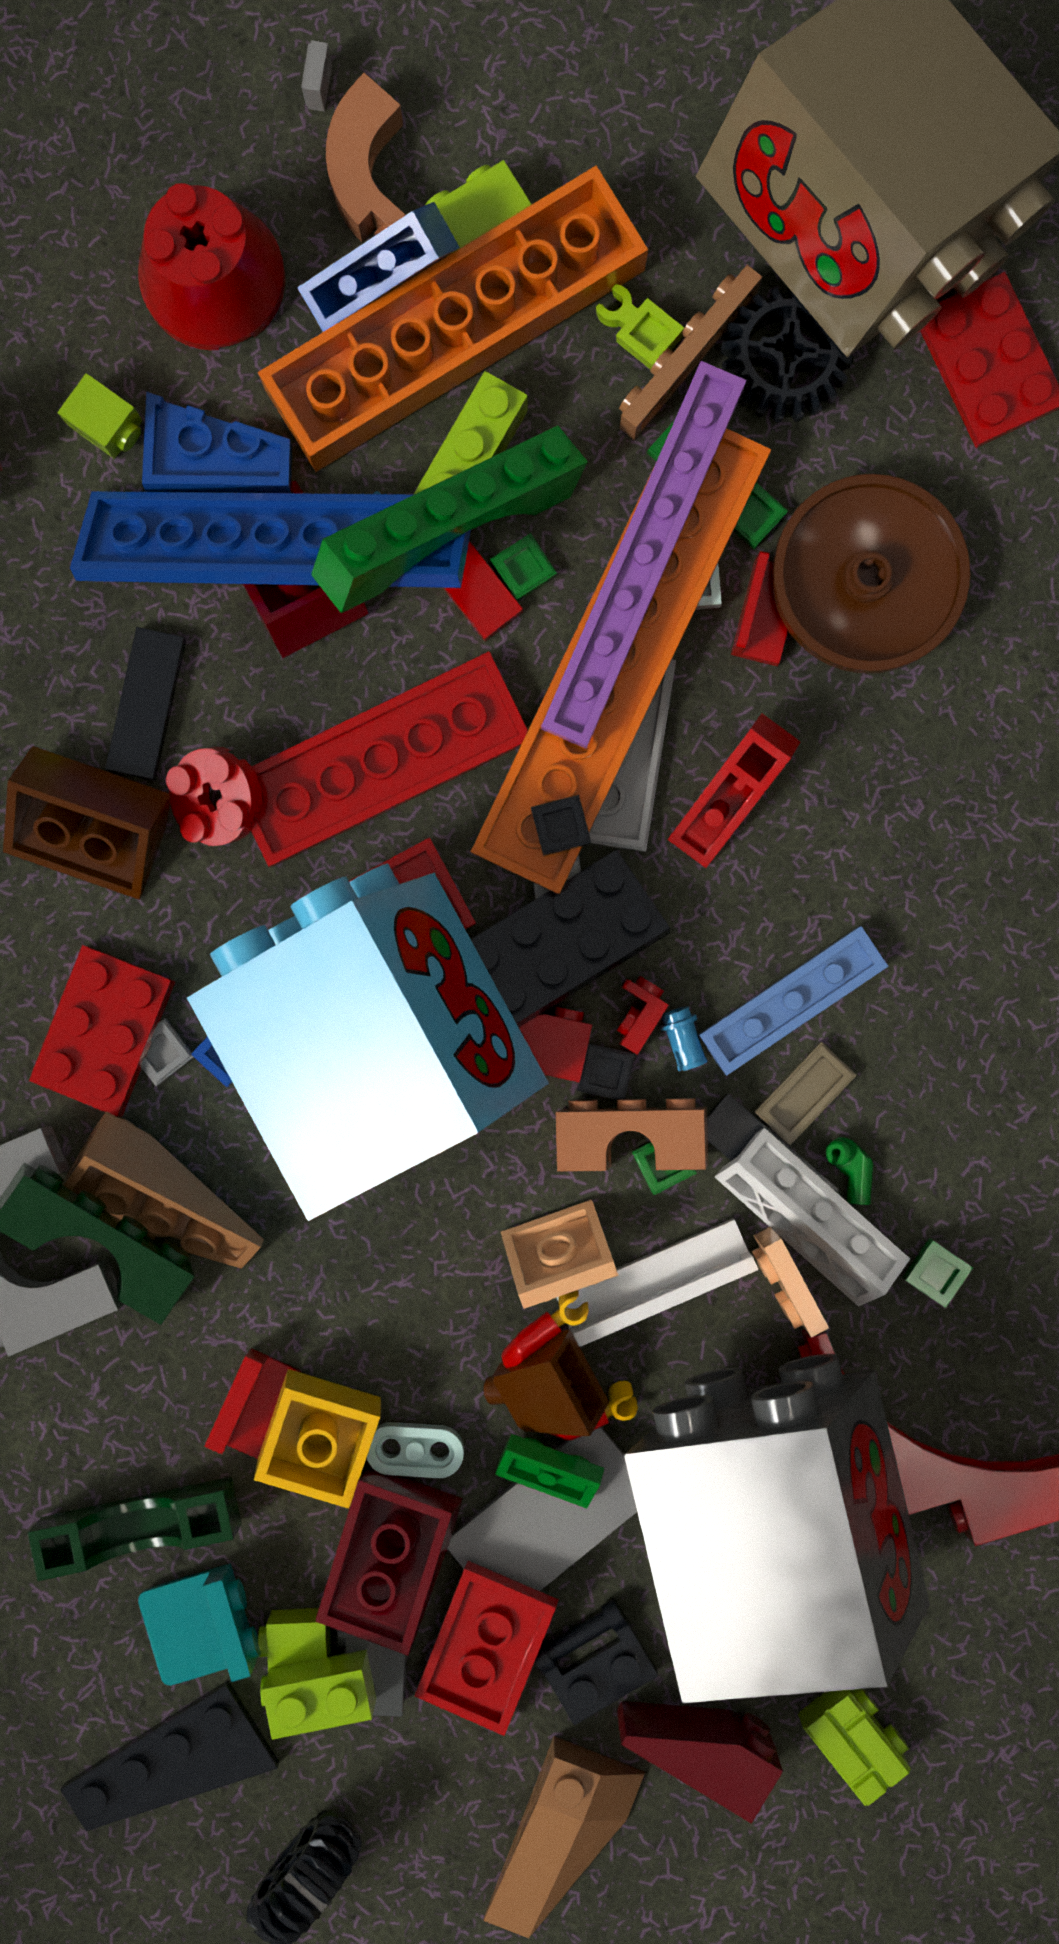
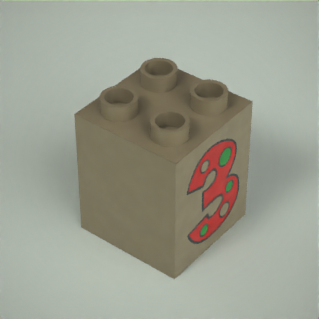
[695,0,1059,357]

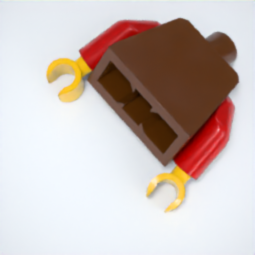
[483,1290,638,1441]

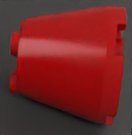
[138,183,286,350]

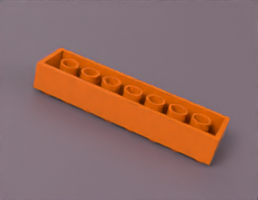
[258,165,648,472]

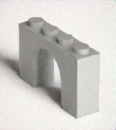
[0,1125,125,1357]

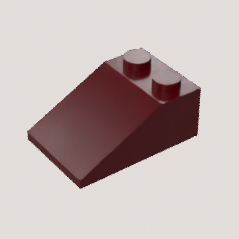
[242,480,369,659]
[315,1467,463,1656]
[617,1701,783,1824]

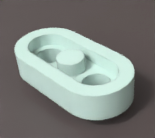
[367,1422,464,1478]

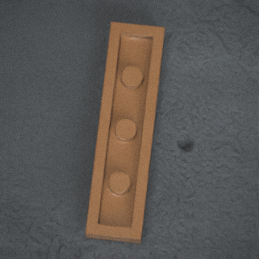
[619,265,762,440]

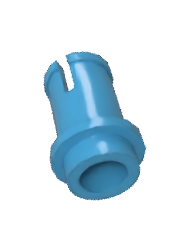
[659,1006,708,1071]

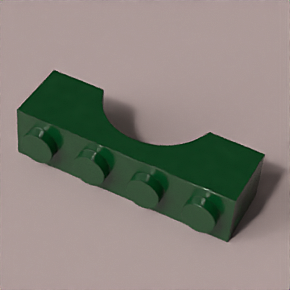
[0,1163,194,1325]
[27,1476,242,1582]

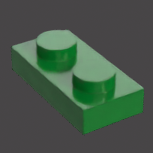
[495,1434,605,1509]

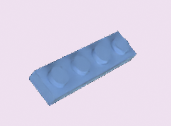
[698,926,888,1076]

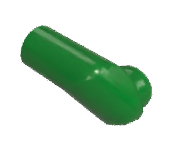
[826,1137,873,1205]

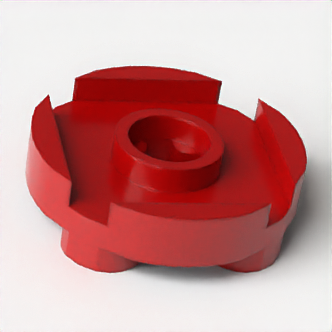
[166,746,262,846]

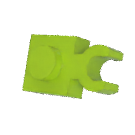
[596,284,684,370]

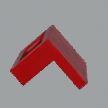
[731,551,788,666]
[204,1348,302,1459]

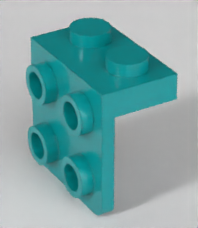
[138,1563,261,1686]

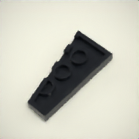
[60,1680,280,1831]

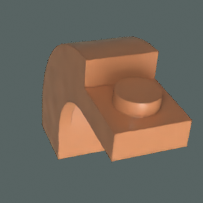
[326,73,405,242]

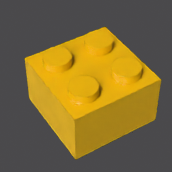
[254,1369,381,1509]

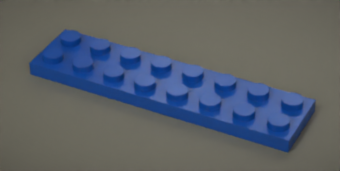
[70,491,471,588]

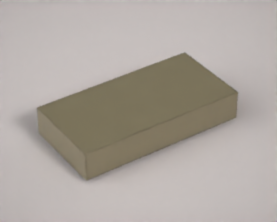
[753,1042,857,1145]

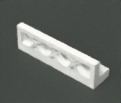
[715,1128,910,1306]
[556,1218,758,1347]

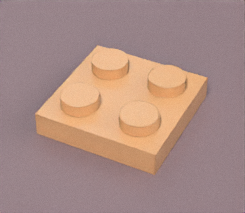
[501,1200,618,1309]
[751,1227,829,1338]

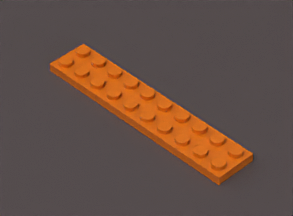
[470,429,771,894]

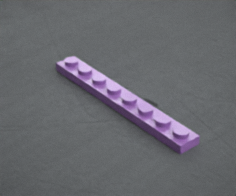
[541,361,747,749]

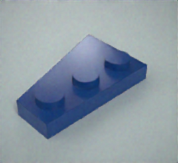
[142,392,292,493]

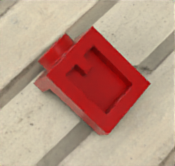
[617,976,669,1055]

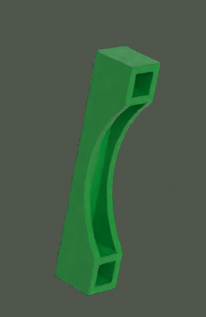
[311,425,588,613]

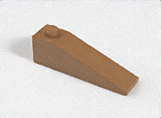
[62,1111,264,1269]
[483,1736,645,1938]

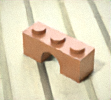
[556,1098,709,1171]

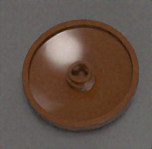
[771,474,970,674]

